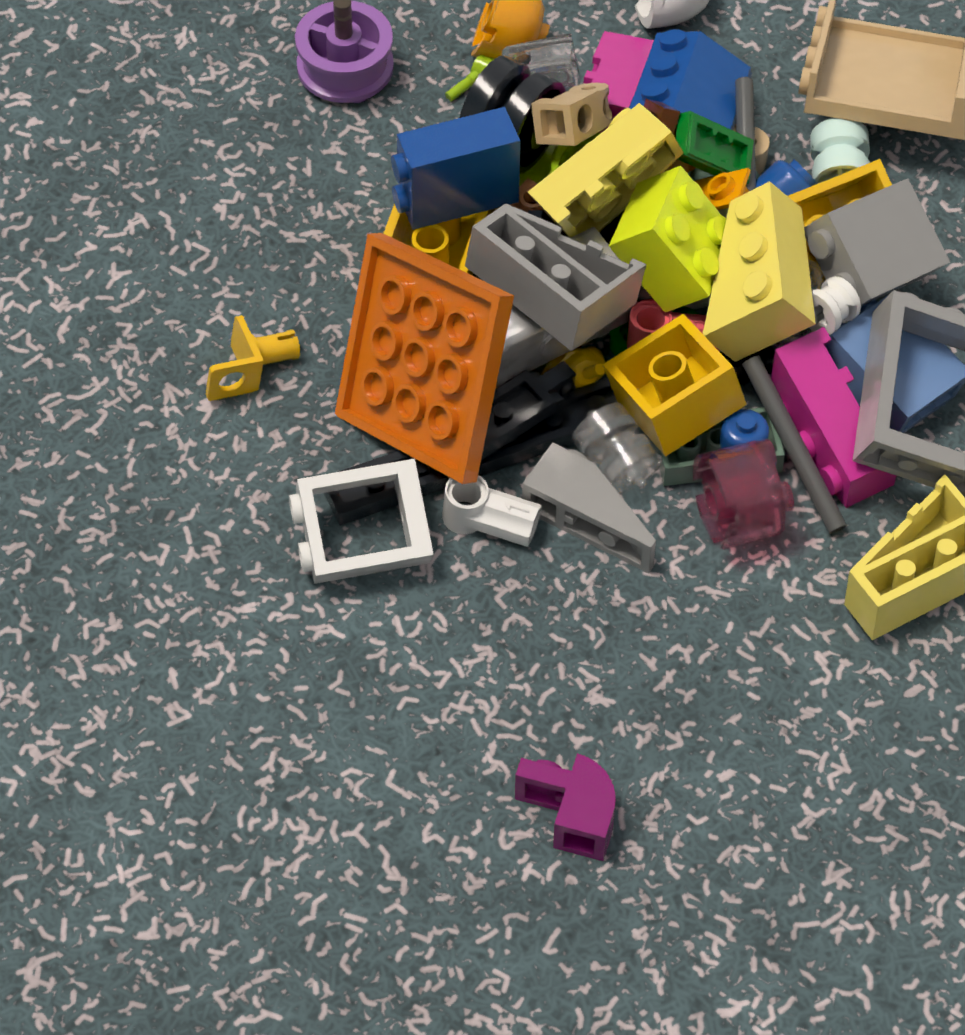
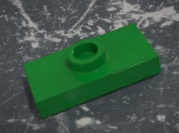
[676,111,754,184]

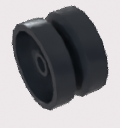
[459,55,566,174]

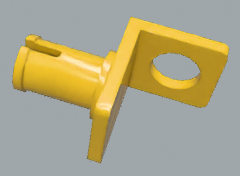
[205,315,300,401]

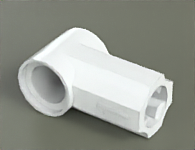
[442,475,542,547]

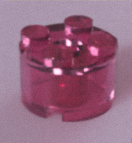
[693,439,794,550]

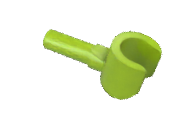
[445,55,494,102]

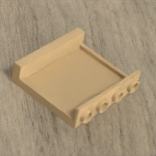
[798,0,965,140]

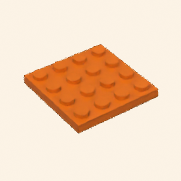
[335,233,514,484]

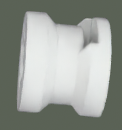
[809,276,861,335]

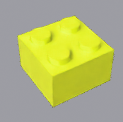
[609,166,726,313]

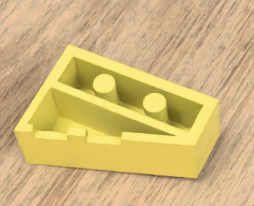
[703,181,816,362]
[844,474,965,640]

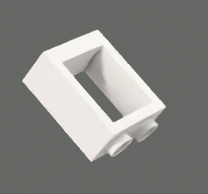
[289,459,434,584]

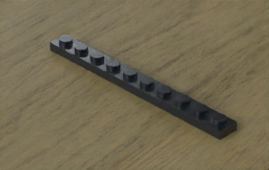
[324,345,775,526]

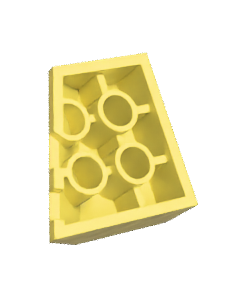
[528,103,684,238]

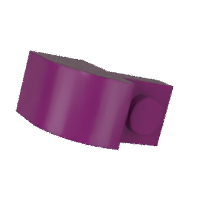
[515,753,616,861]

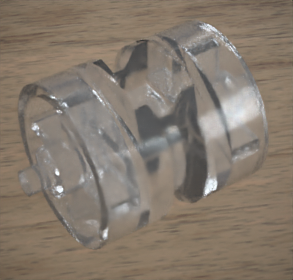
[572,403,662,495]

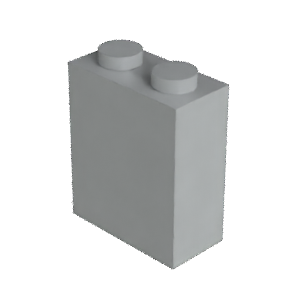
[804,178,950,306]

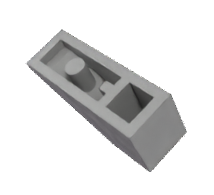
[522,442,656,574]

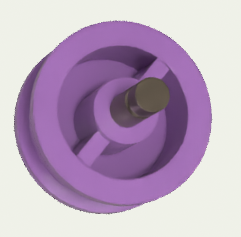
[295,0,394,103]

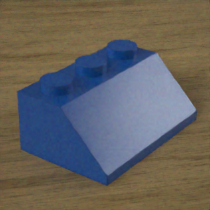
[629,29,752,131]

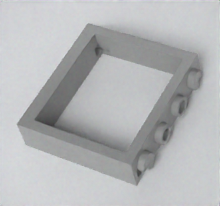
[853,290,965,497]

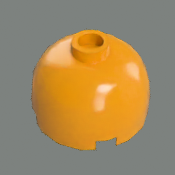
[471,0,549,61]

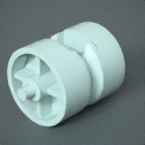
[810,118,870,183]

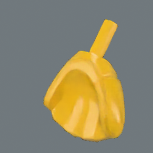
[541,347,606,388]

